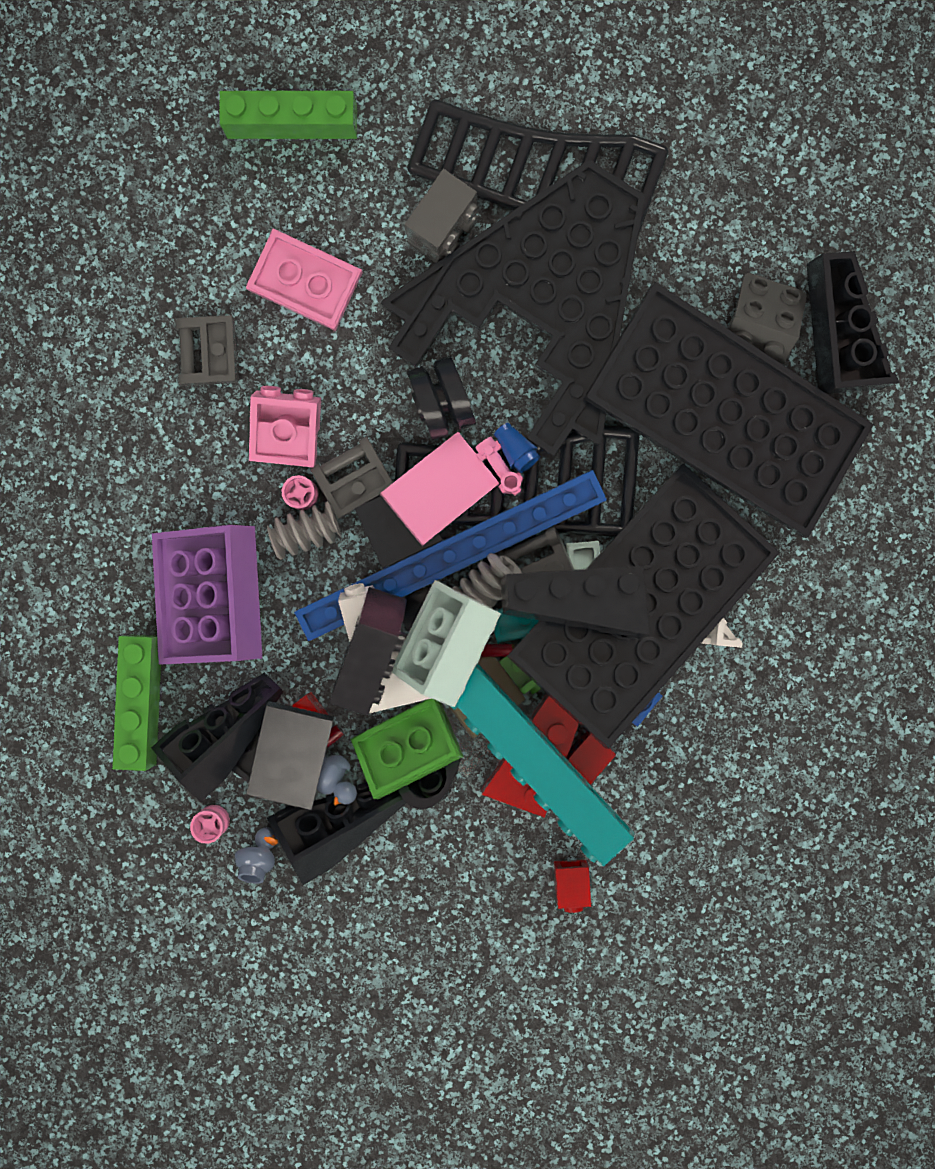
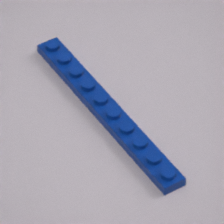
[294,470,607,641]

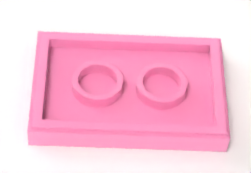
[246,229,363,331]
[380,432,499,546]

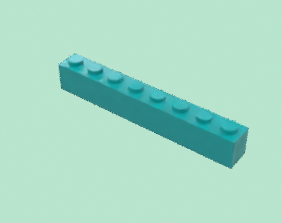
[449,663,635,867]

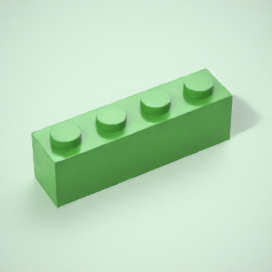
[220,91,357,139]
[113,634,161,771]

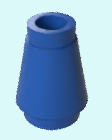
[494,423,540,473]

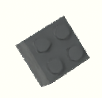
[404,169,479,263]

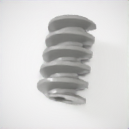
[267,501,341,560]
[452,553,522,608]

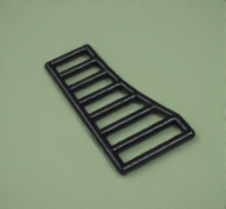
[407,99,668,236]
[394,425,640,537]

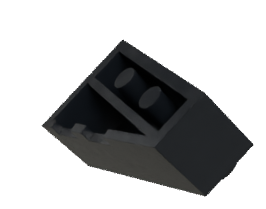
[329,587,407,716]

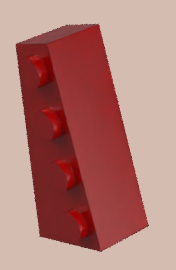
[482,693,579,818]

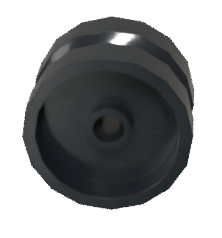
[407,355,476,441]

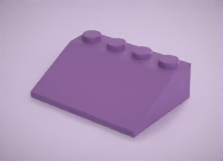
[152,525,262,665]

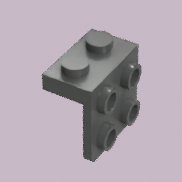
[727,273,807,364]

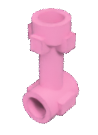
[475,437,523,496]

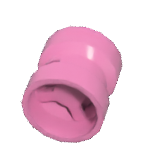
[282,475,319,510]
[190,805,230,844]

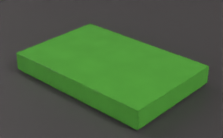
[351,698,464,800]

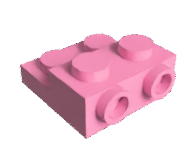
[249,386,321,468]

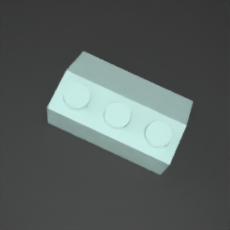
[392,580,501,707]

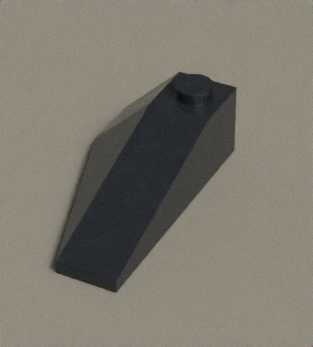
[151,672,284,802]
[267,782,406,885]

